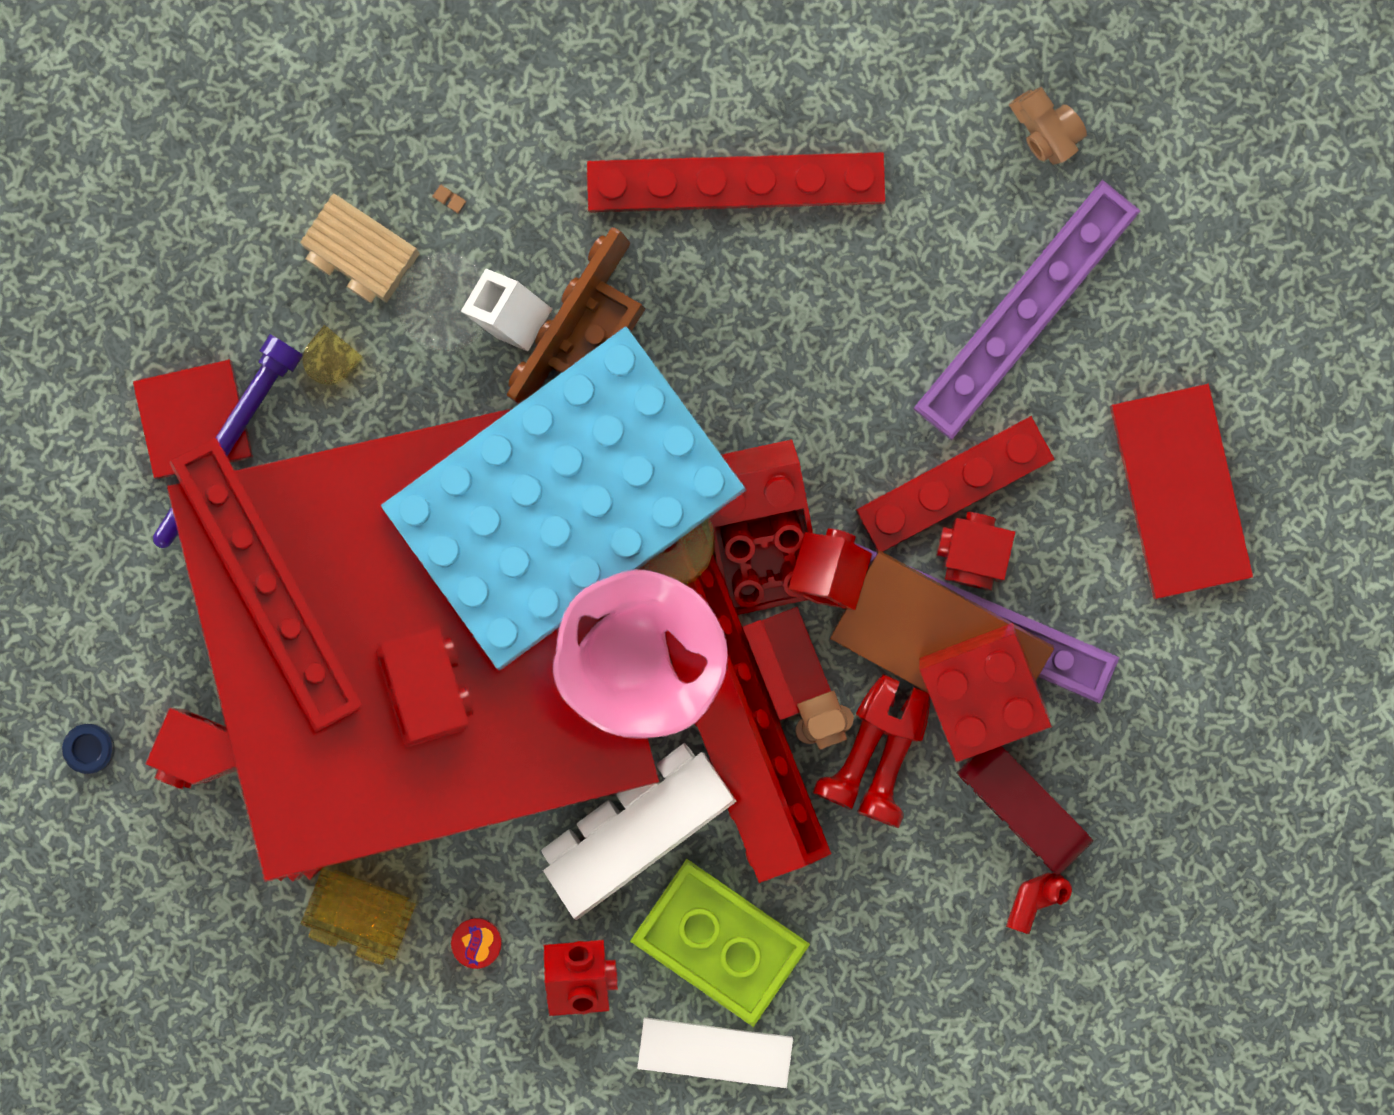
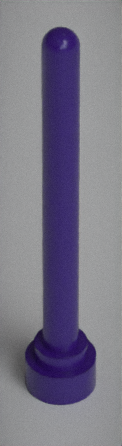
[153,334,304,548]

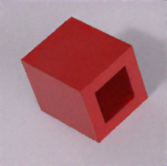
[788,528,872,610]

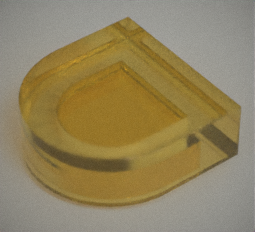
[303,325,363,386]

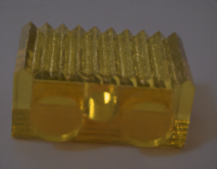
[300,866,419,965]

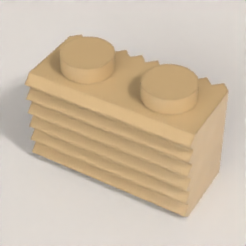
[300,193,420,303]

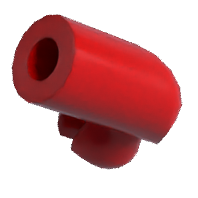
[1006,873,1072,934]

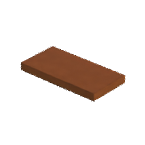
[830,550,1054,692]

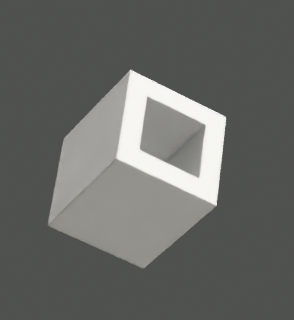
[461,269,553,351]

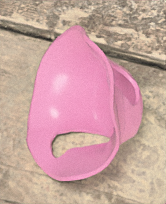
[553,570,727,738]

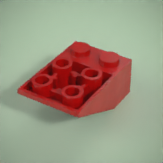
[707,439,813,615]

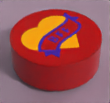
[451,918,502,969]

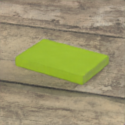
[630,858,810,1027]

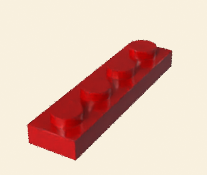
[855,416,1055,552]

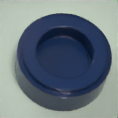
[62,724,115,774]

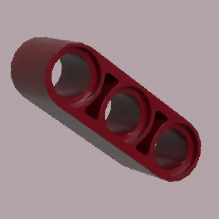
[956,746,1094,876]

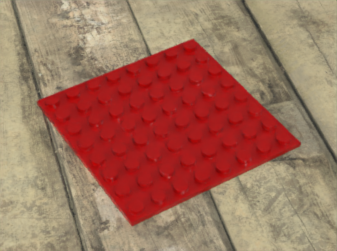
[167,408,659,882]

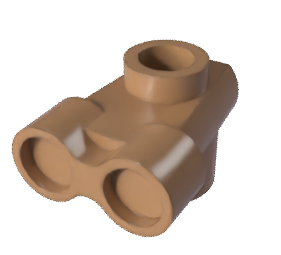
[1009,87,1087,165]
[795,690,854,750]

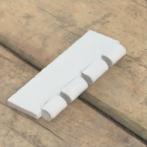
[541,743,736,920]

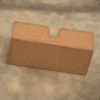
[432,184,466,214]

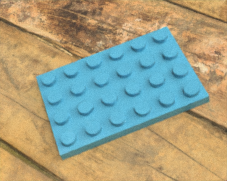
[381,326,746,670]

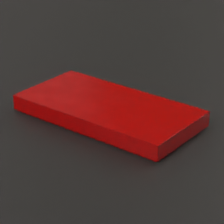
[1110,383,1253,599]

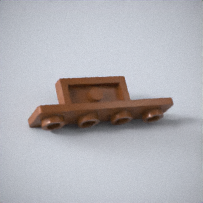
[507,227,645,405]

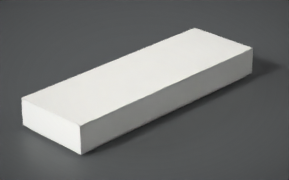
[637,1017,793,1088]

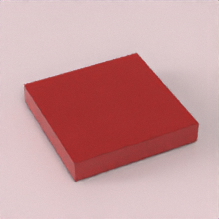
[133,359,253,479]

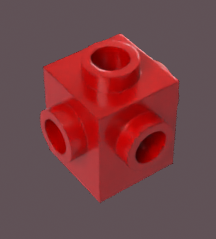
[544,940,618,1016]

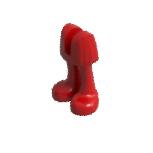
[813,674,930,828]

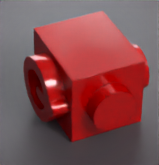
[936,512,1016,591]

